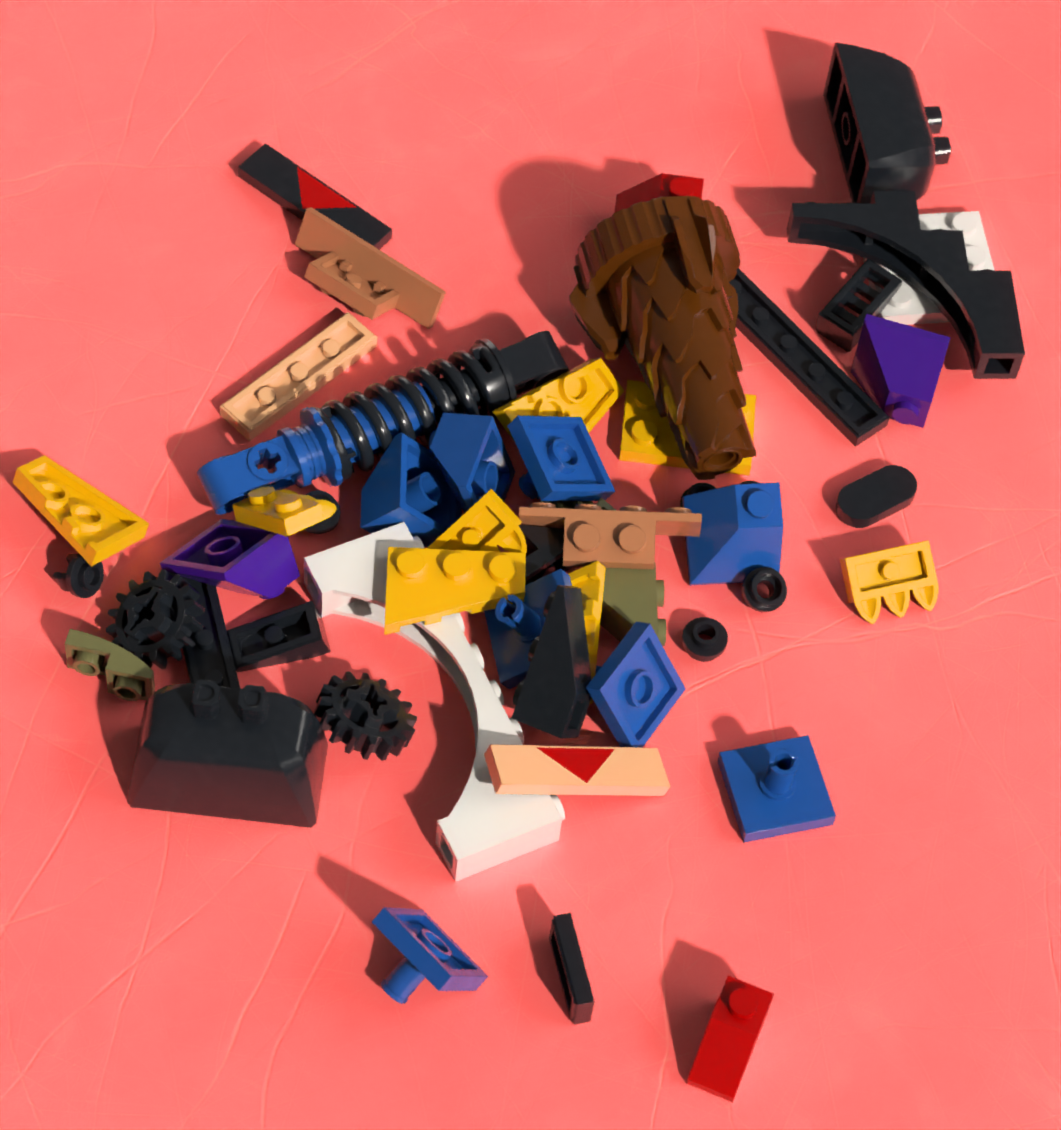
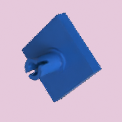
[507,416,615,501]
[484,569,572,689]
[586,621,686,748]
[717,735,836,843]
[372,907,488,1004]

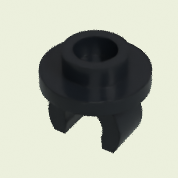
[52,553,104,598]

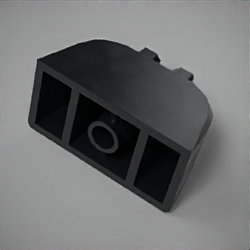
[823,42,951,203]
[127,679,328,828]

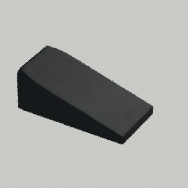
[226,601,331,672]

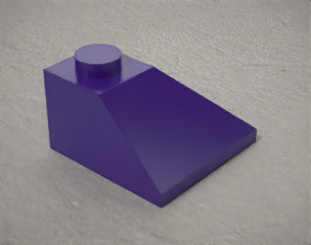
[850,314,951,428]
[160,519,300,599]

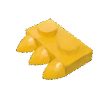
[232,486,337,537]
[427,489,527,553]
[839,540,939,624]

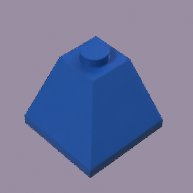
[429,413,515,513]
[360,432,462,547]
[682,482,783,586]

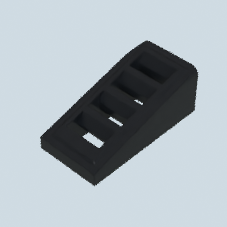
[816,259,903,352]

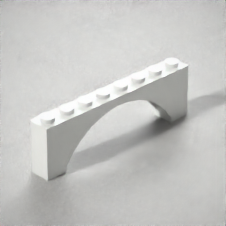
[304,522,565,882]

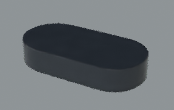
[835,465,917,528]

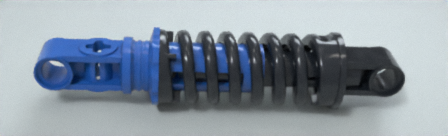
[197,331,569,515]

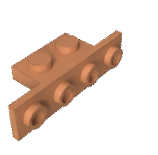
[294,207,446,329]
[519,502,702,570]

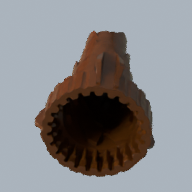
[569,196,756,480]

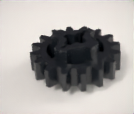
[106,570,205,669]
[314,671,417,761]

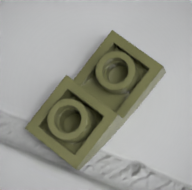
[65,629,155,701]

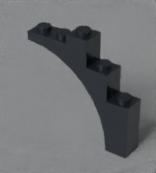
[786,189,1025,379]

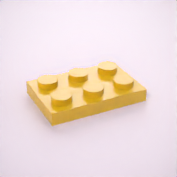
[619,380,756,476]

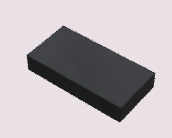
[549,913,595,1025]

